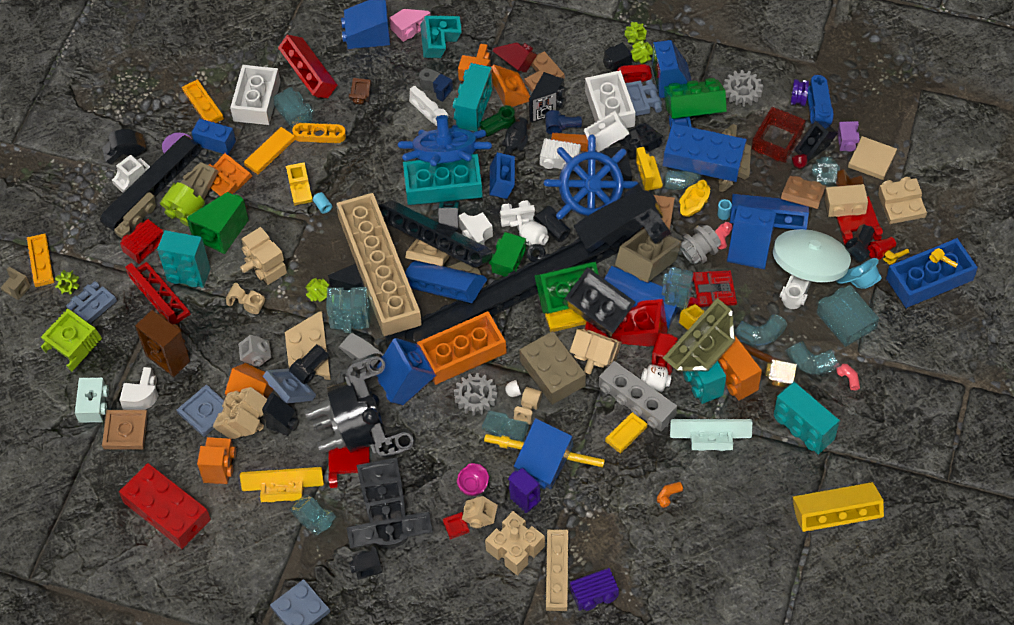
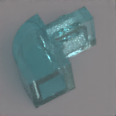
[289,495,336,535]

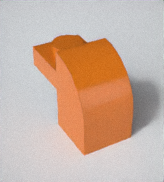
[458,44,491,81]

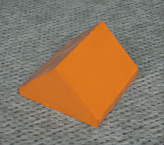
[492,65,530,107]
[225,363,273,399]

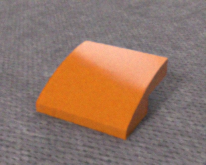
[208,153,252,196]

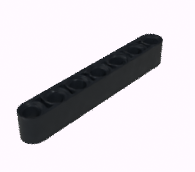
[100,135,201,231]
[378,200,492,267]

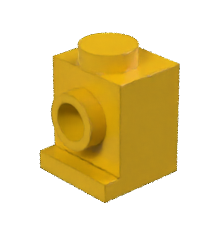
[679,304,705,330]

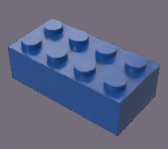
[663,123,746,182]
[886,238,978,308]

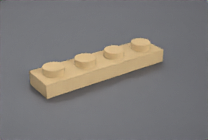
[546,530,568,611]

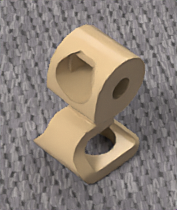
[226,283,265,314]
[514,387,542,425]

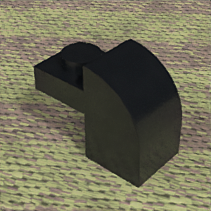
[102,129,146,164]

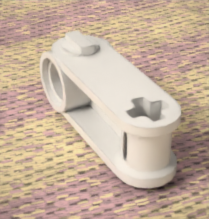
[780,274,812,309]

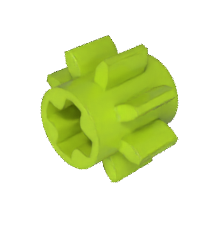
[624,22,647,44]
[631,40,653,64]
[55,270,80,294]
[306,278,329,302]

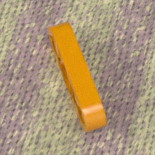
[292,123,346,143]

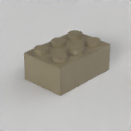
[615,228,682,283]
[519,331,586,405]

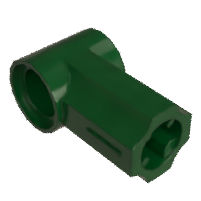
[479,105,516,137]

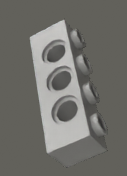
[599,361,677,431]

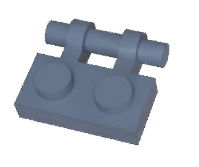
[625,80,662,116]
[66,281,117,324]

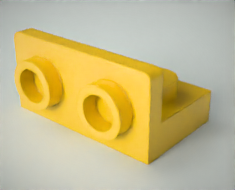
[636,147,663,191]

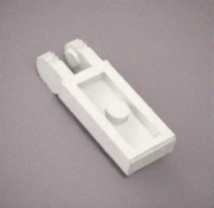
[409,86,449,126]

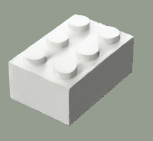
[230,65,280,125]
[585,70,635,128]

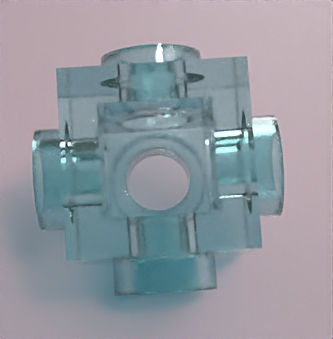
[812,157,840,185]

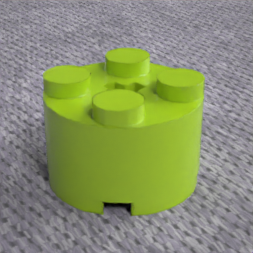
[160,182,205,226]

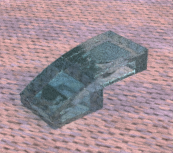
[481,411,529,442]

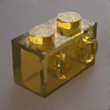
[765,360,797,387]

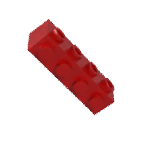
[278,34,337,98]

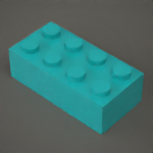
[403,154,482,205]

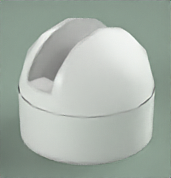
[506,380,521,397]

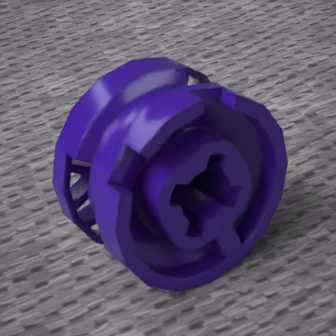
[791,79,809,106]

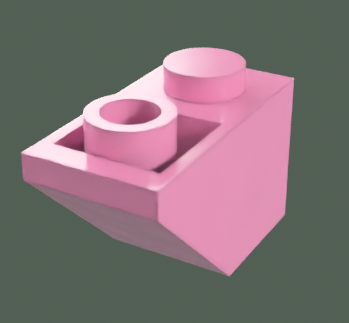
[389,9,431,42]

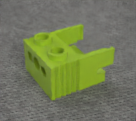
[41,308,102,372]

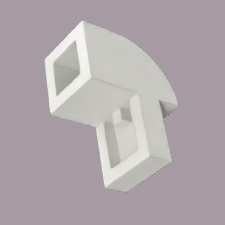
[120,367,159,410]

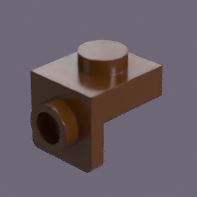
[349,78,372,105]
[836,169,866,191]

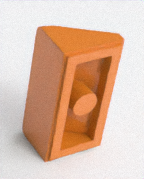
[551,133,588,152]

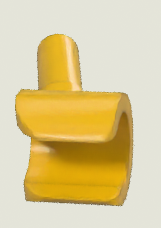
[929,248,958,268]
[883,249,909,265]

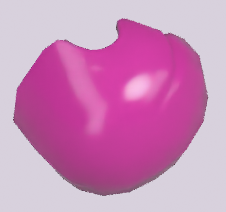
[457,463,489,496]

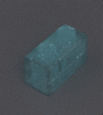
[273,87,313,129]
[662,267,693,309]

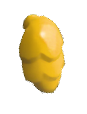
[679,180,710,217]

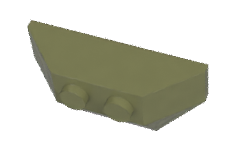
[663,298,735,371]

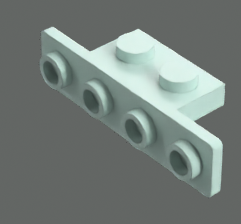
[670,419,752,451]

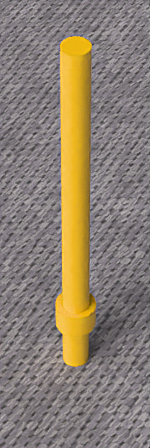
[484,434,605,467]

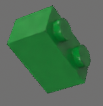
[489,232,527,277]

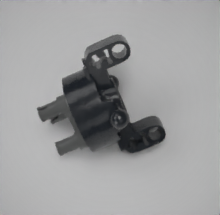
[304,353,413,457]

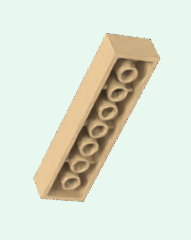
[336,193,421,336]

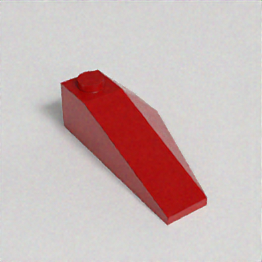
[585,299,667,346]

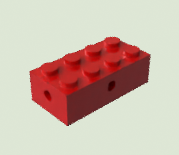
[119,463,211,549]

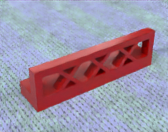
[125,262,191,325]

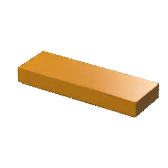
[182,79,224,123]
[244,127,295,175]
[27,233,54,287]

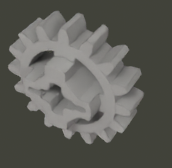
[723,70,763,107]
[454,373,497,415]

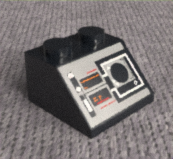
[529,72,566,122]

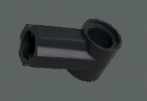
[533,206,571,242]
[845,224,875,262]
[289,344,330,384]

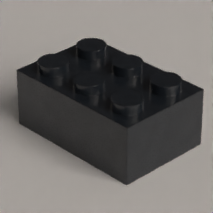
[562,267,636,337]

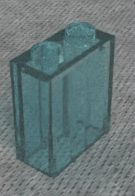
[817,285,879,347]

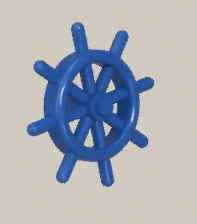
[398,115,492,167]
[543,134,638,219]

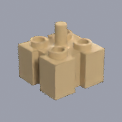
[240,227,287,285]
[570,329,622,374]
[213,387,267,439]
[485,511,545,575]

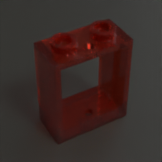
[752,107,806,163]

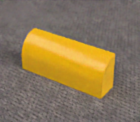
[793,482,884,532]

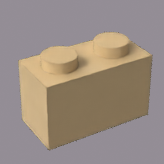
[825,184,868,217]

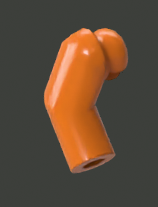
[657,482,683,508]

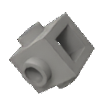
[238,335,271,366]

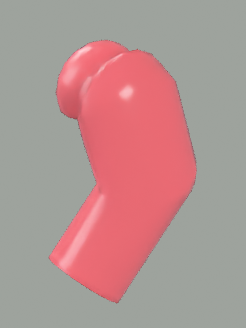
[715,222,733,249]
[836,363,860,390]

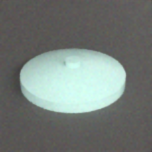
[773,229,851,282]

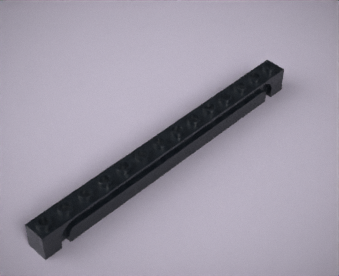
[385,235,633,348]

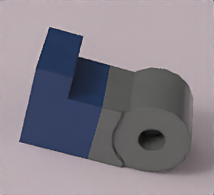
[419,68,453,102]

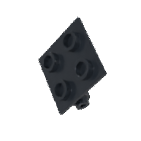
[617,123,663,159]

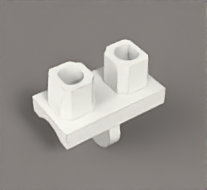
[500,200,535,231]

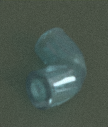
[664,170,702,190]
[735,314,787,346]
[786,341,840,375]

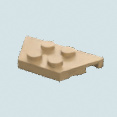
[285,311,331,380]

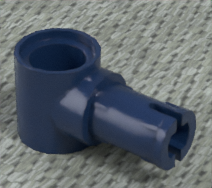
[545,110,582,135]

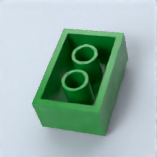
[664,78,727,119]
[534,262,599,313]

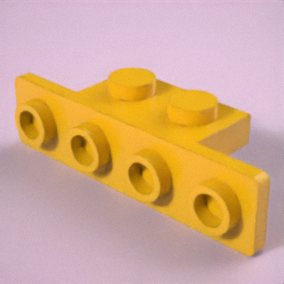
[240,467,324,502]

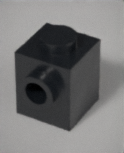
[603,42,632,72]

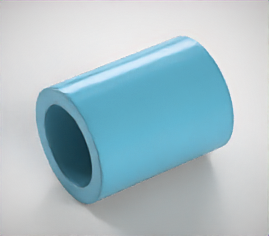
[312,192,332,214]
[717,199,732,220]

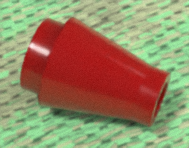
[867,237,896,259]

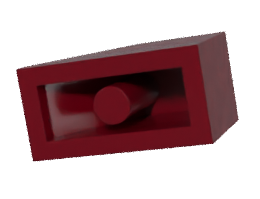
[492,42,538,73]

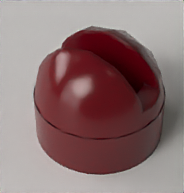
[792,154,807,168]

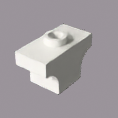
[112,155,150,193]
[458,212,493,245]

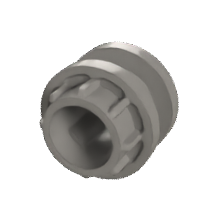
[680,225,721,264]

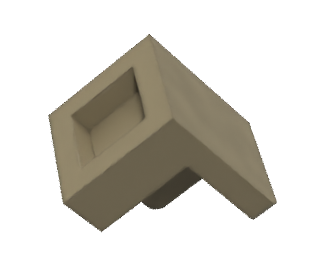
[1,267,31,300]

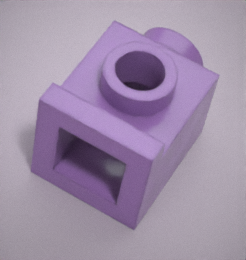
[838,121,859,152]

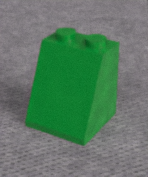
[187,192,249,254]

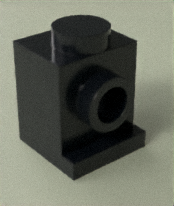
[349,546,382,580]

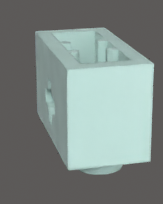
[75,378,109,423]

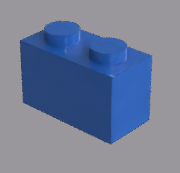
[191,118,236,155]
[489,152,515,199]

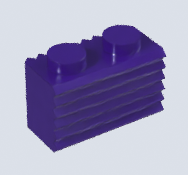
[508,468,541,513]
[569,568,619,611]

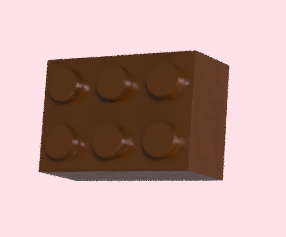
[135,310,190,377]

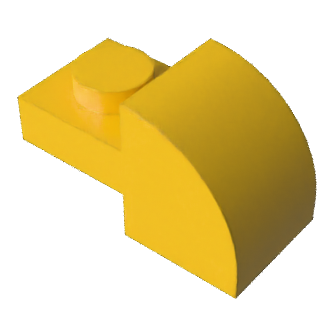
[286,162,313,206]

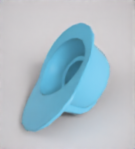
[836,258,881,289]

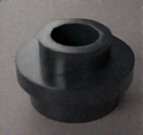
[526,244,546,262]

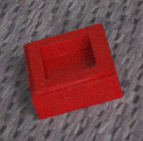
[442,512,469,539]

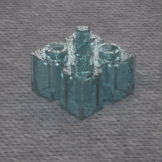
[326,287,370,333]

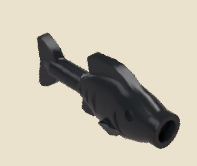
[501,117,528,155]

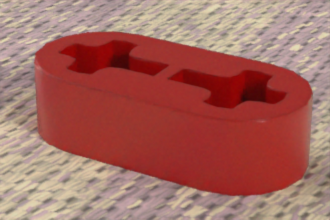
[617,64,652,83]

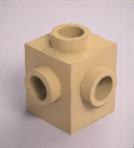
[462,496,498,528]

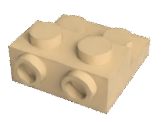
[878,177,927,224]

